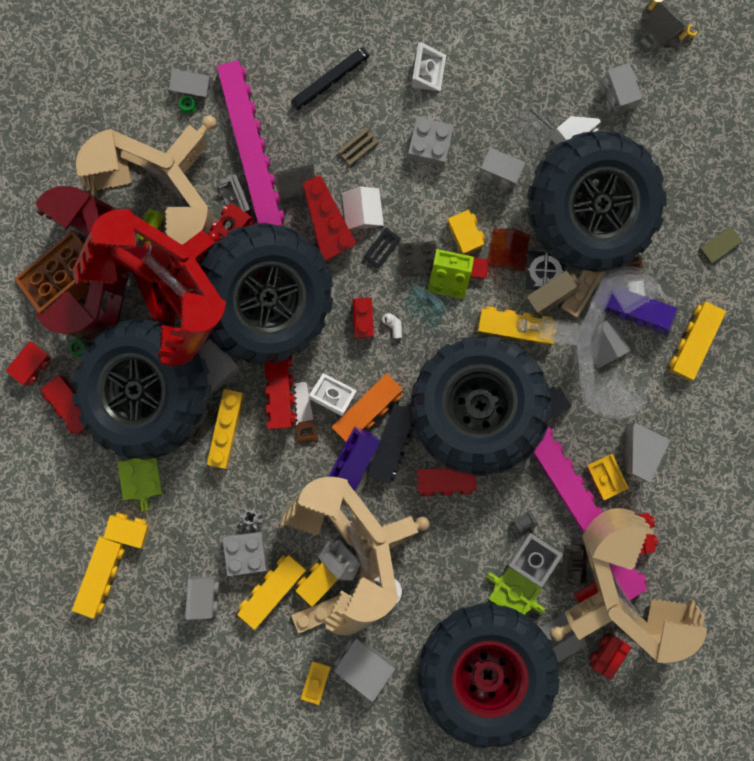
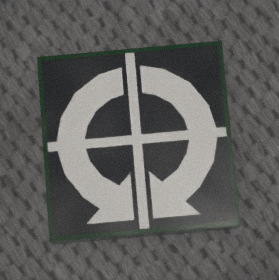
[525,251,565,290]

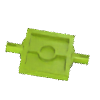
[117,458,162,511]
[485,566,545,615]

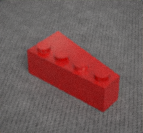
[302,174,356,260]
[265,355,296,430]

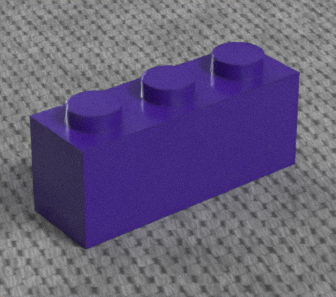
[328,427,381,491]

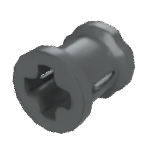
[512,510,538,534]

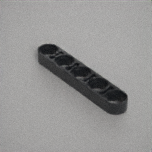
[291,47,370,110]

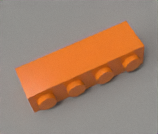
[332,373,403,441]

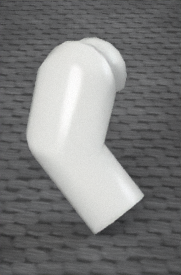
[382,313,402,339]

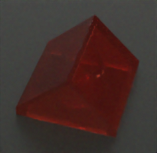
[488,228,530,272]

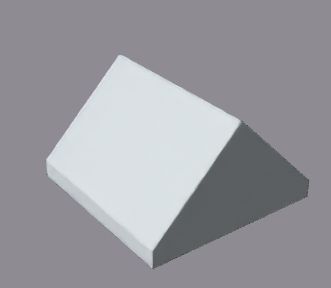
[412,42,446,92]
[342,186,384,230]
[308,373,357,416]

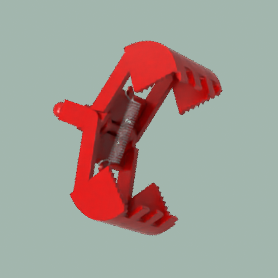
[73,209,226,366]

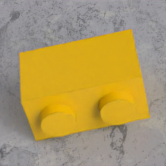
[447,210,486,255]
[103,512,150,548]
[295,562,338,607]

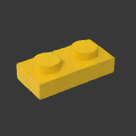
[301,660,331,705]

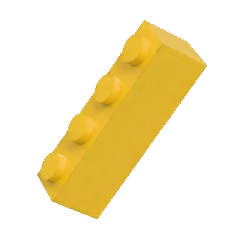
[669,301,726,381]
[477,306,558,346]
[207,389,245,469]
[72,536,125,619]
[237,554,307,630]

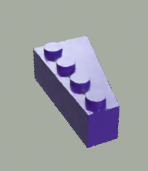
[595,282,678,337]

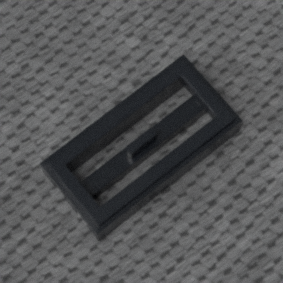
[363,227,401,269]

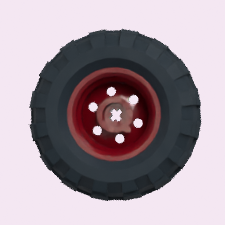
[417,603,560,749]

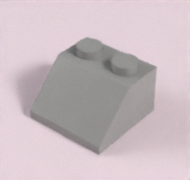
[185,576,220,620]

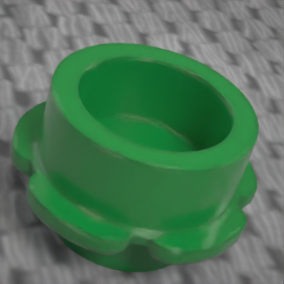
[178,96,197,114]
[69,338,88,357]

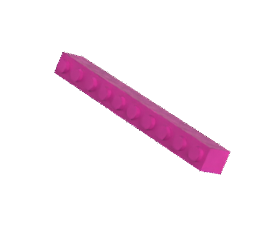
[217,60,285,226]
[533,426,648,600]

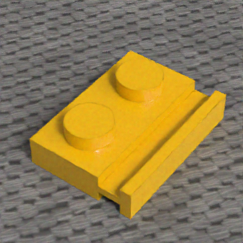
[586,454,629,500]

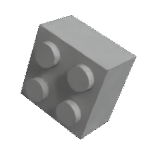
[600,63,643,116]
[408,117,454,167]
[478,147,526,192]
[223,531,268,576]
[507,532,563,587]

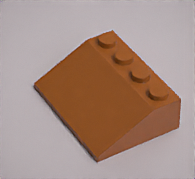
[14,230,90,314]

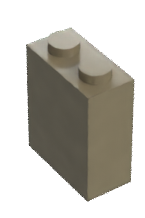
[527,270,581,316]

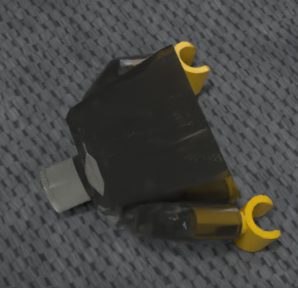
[639,0,697,51]

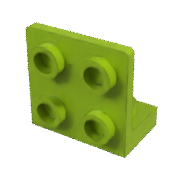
[427,249,474,299]

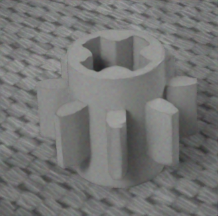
[239,508,264,533]

